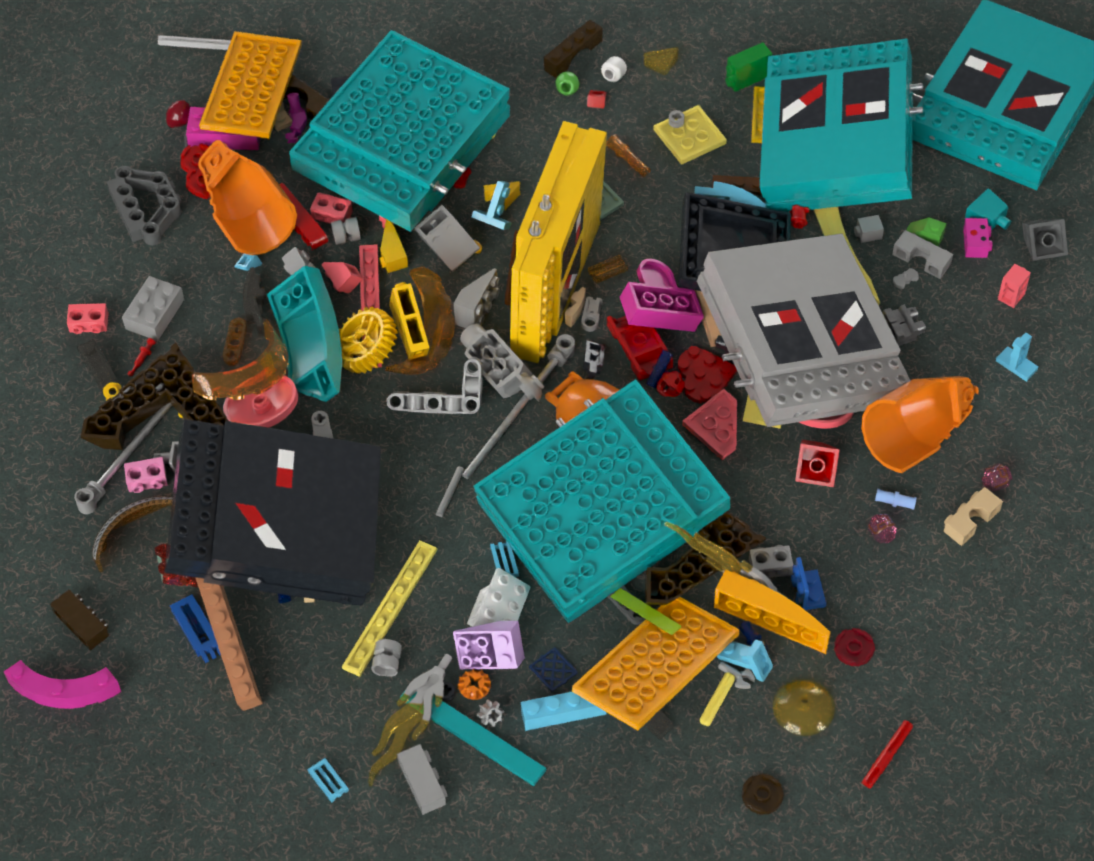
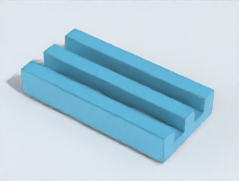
[490,541,519,577]
[308,758,349,803]

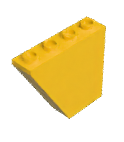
[389,282,430,360]

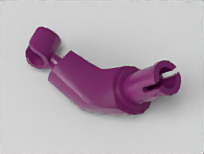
[285,93,307,143]

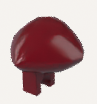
[166,100,190,128]

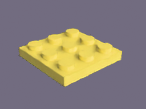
[654,105,727,165]

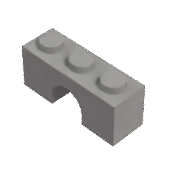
[892,230,953,279]

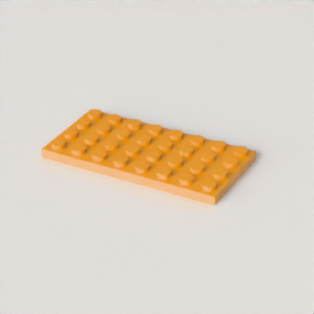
[200,31,302,138]
[572,597,739,730]

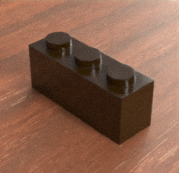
[50,590,109,651]

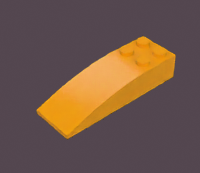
[714,569,830,654]

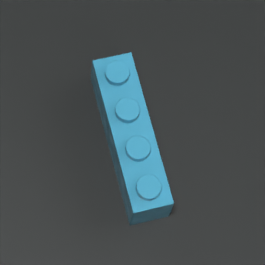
[521,692,606,731]

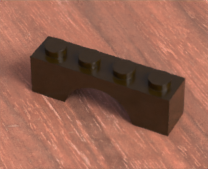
[544,19,603,79]
[283,73,330,120]

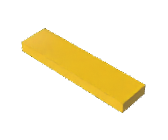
[751,86,765,143]

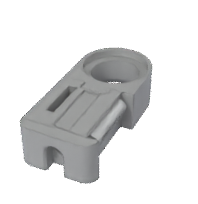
[582,297,603,332]

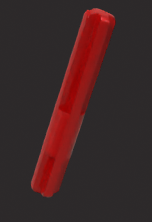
[862,720,913,788]

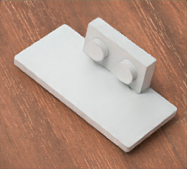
[467,568,530,627]

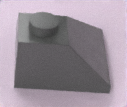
[1022,219,1068,261]

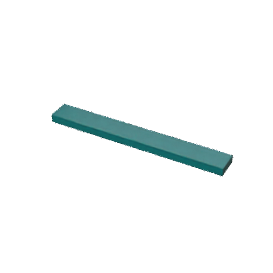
[400,691,546,786]

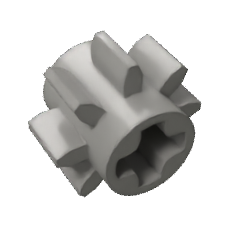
[477,700,504,727]

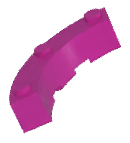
[3,660,121,709]

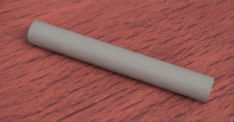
[436,466,464,517]

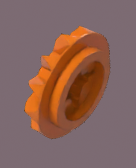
[458,668,491,700]

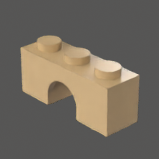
[944,487,1003,546]

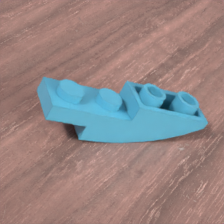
[694,181,766,208]

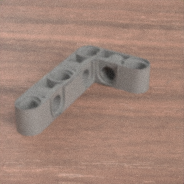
[386,357,483,414]

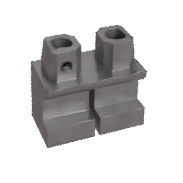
[883,304,926,346]

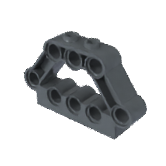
[106,166,182,245]

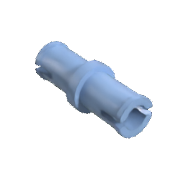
[875,489,916,510]

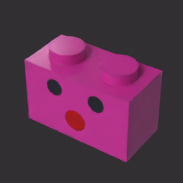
[963,218,992,258]

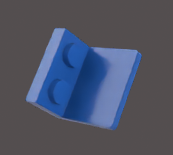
[791,557,826,610]

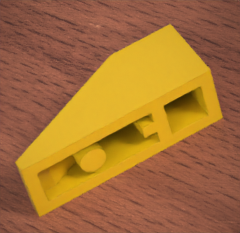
[379,219,408,273]

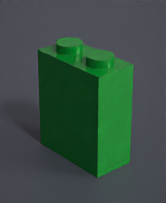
[725,42,772,92]

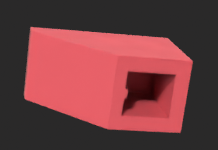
[322,262,363,293]

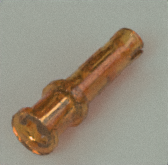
[606,134,651,178]

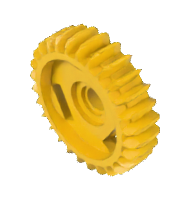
[339,307,398,374]

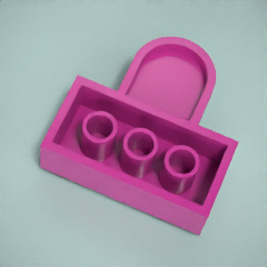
[186,107,260,150]
[620,259,704,332]

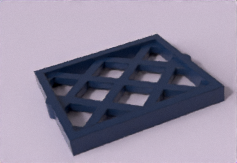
[529,647,578,692]

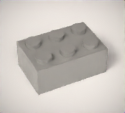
[122,276,184,341]

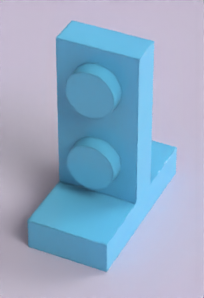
[471,181,512,230]
[996,333,1038,382]
[717,639,773,682]

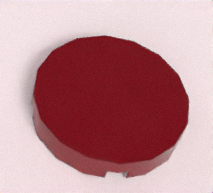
[834,628,875,666]

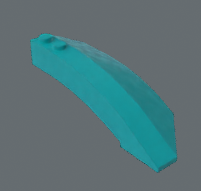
[267,266,342,402]

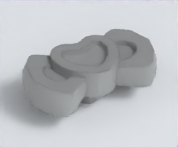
[893,268,919,289]

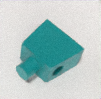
[965,189,1011,230]

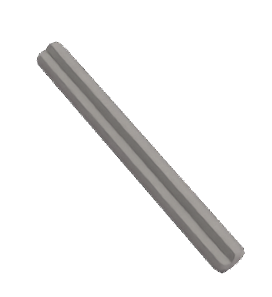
[158,35,231,50]

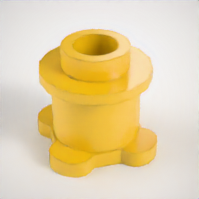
[103,382,121,401]

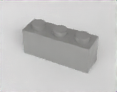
[397,744,448,815]

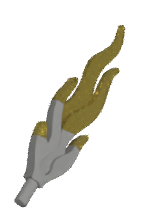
[664,522,787,598]
[368,654,452,786]

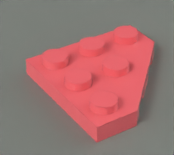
[682,389,737,460]

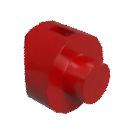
[657,371,685,397]

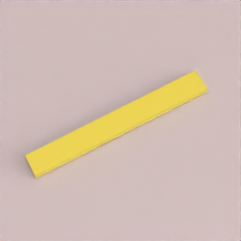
[342,540,437,677]

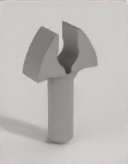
[718,662,755,689]

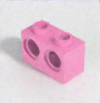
[124,457,168,493]

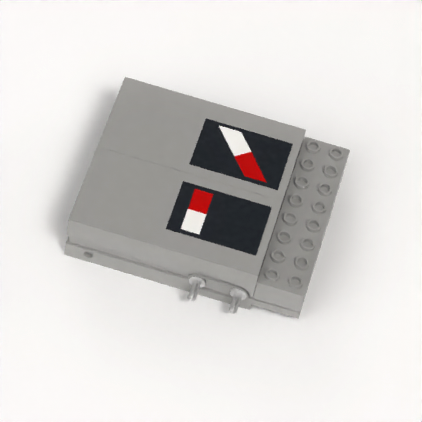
[697,234,910,427]

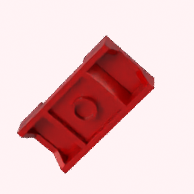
[607,316,673,381]

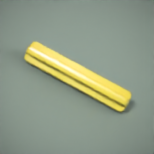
[700,672,735,726]

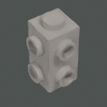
[282,247,316,275]

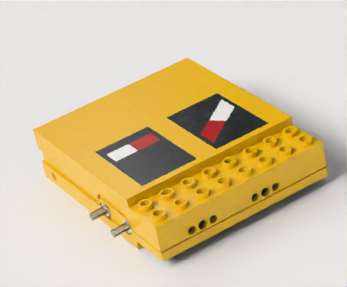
[510,121,607,363]

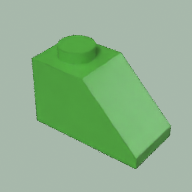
[906,217,946,247]

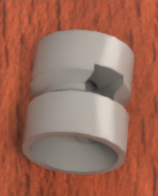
[331,217,361,245]
[371,639,402,677]

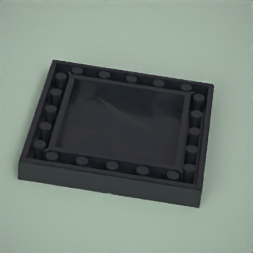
[678,192,791,291]

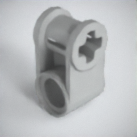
[311,411,333,438]

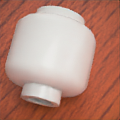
[601,56,627,82]

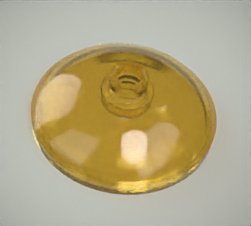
[773,679,835,736]

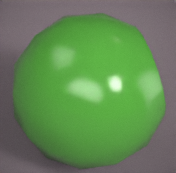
[556,71,579,96]

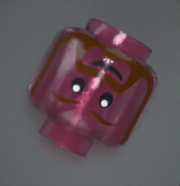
[981,463,1012,492]
[868,514,897,543]

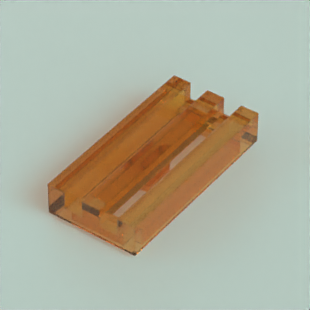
[587,254,628,284]

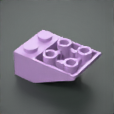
[453,621,525,669]

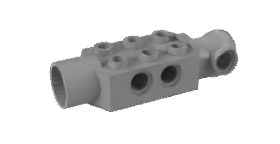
[460,323,544,402]

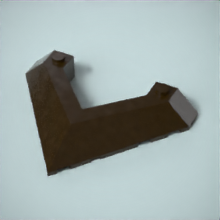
[80,342,228,450]
[645,511,766,605]

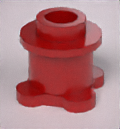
[789,205,809,229]

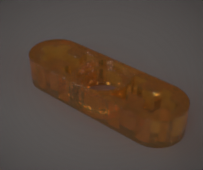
[223,318,247,366]

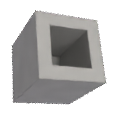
[854,215,884,243]

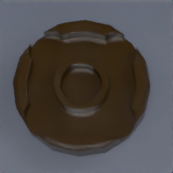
[741,774,784,815]

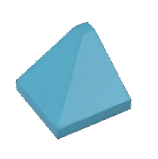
[234,254,262,271]

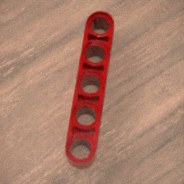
[279,183,328,251]

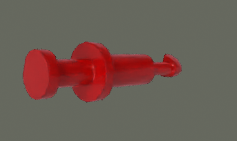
[127,338,156,376]

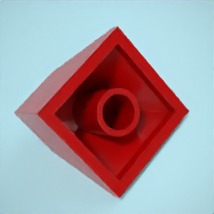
[795,439,840,487]

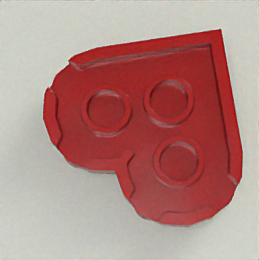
[181,144,211,199]
[678,346,738,404]

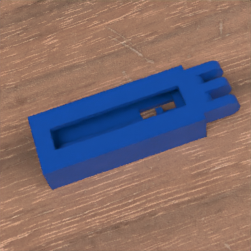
[170,594,221,663]

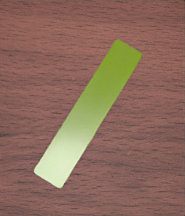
[611,588,681,635]

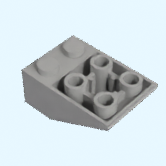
[415,205,480,272]
[453,268,500,328]

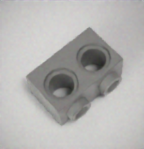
[749,545,793,578]

